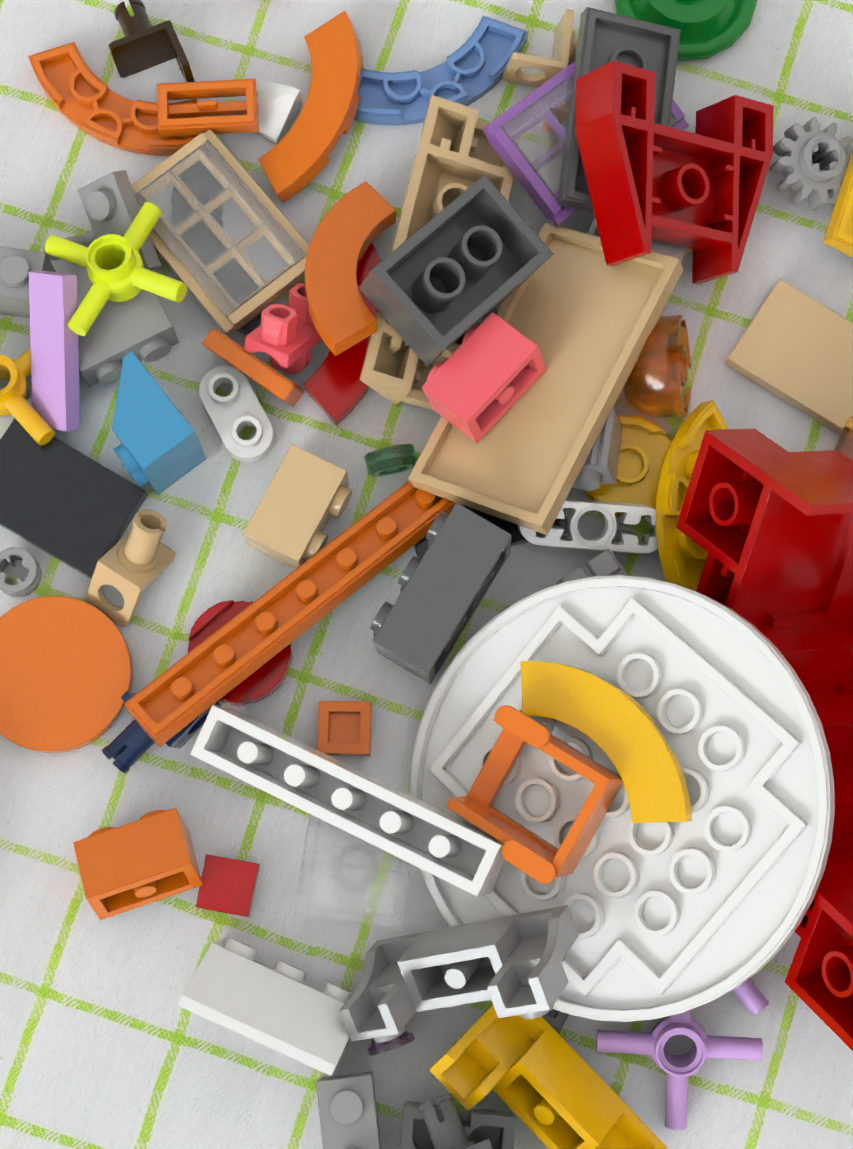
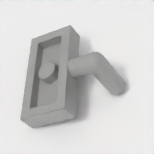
[44,170,161,271]

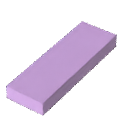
[29,270,80,432]

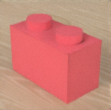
[422,312,547,444]

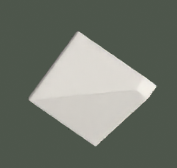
[243,79,302,144]

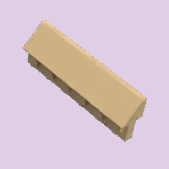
[359,95,520,412]

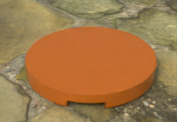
[0,596,133,753]

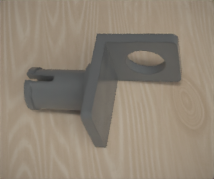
[418,1093,493,1149]

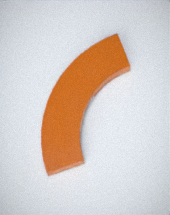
[258,11,364,203]
[28,42,198,156]
[305,181,396,356]

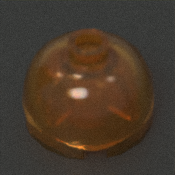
[623,315,692,418]

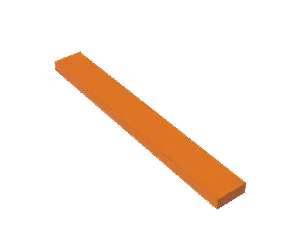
[124,481,464,747]

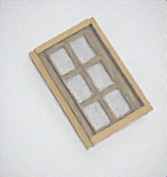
[131,129,309,336]

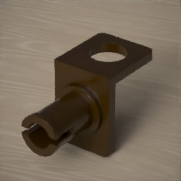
[109,0,195,82]

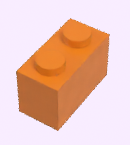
[73,808,203,920]

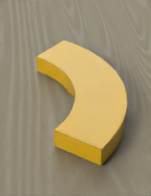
[655,400,728,591]
[520,661,692,823]

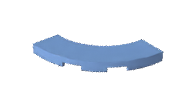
[354,16,528,125]

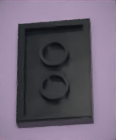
[0,418,148,579]

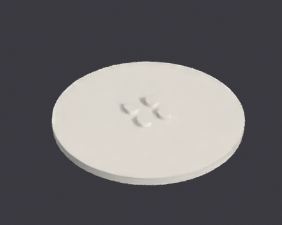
[409,575,835,1022]

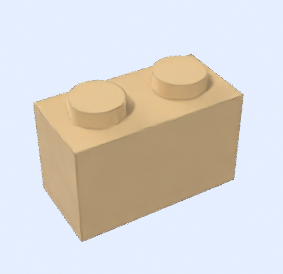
[243,444,352,569]

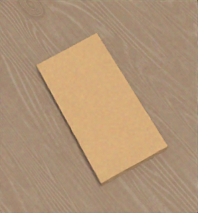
[408,222,684,535]

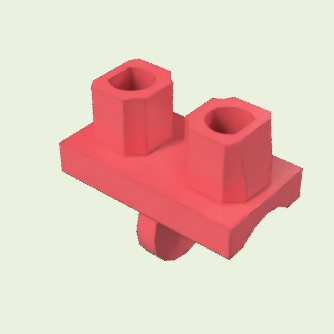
[244,283,322,374]

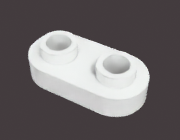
[199,366,274,463]

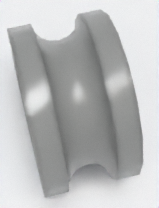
[0,547,42,597]

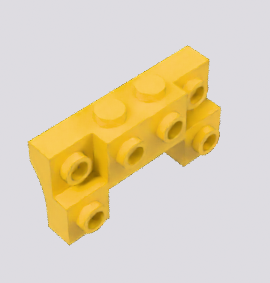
[429,1003,667,1149]

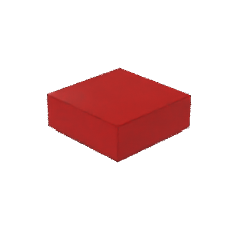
[196,854,260,917]

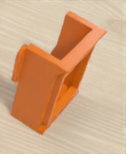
[446,705,623,884]

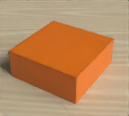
[317,701,372,756]

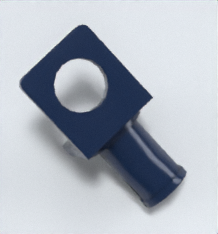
[102,691,222,773]

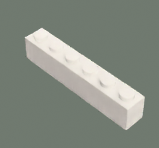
[190,705,506,897]

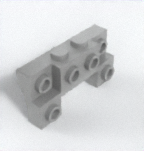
[339,905,579,1043]

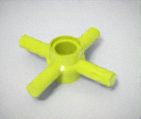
[45,202,187,336]

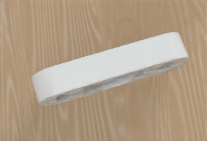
[516,498,658,554]

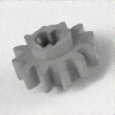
[769,117,853,210]

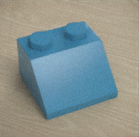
[112,351,206,495]

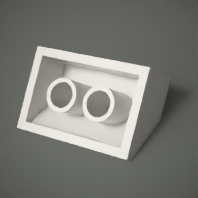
[177,938,353,1076]

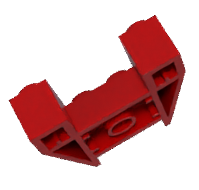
[575,61,774,284]

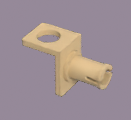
[503,9,578,87]
[85,509,176,627]

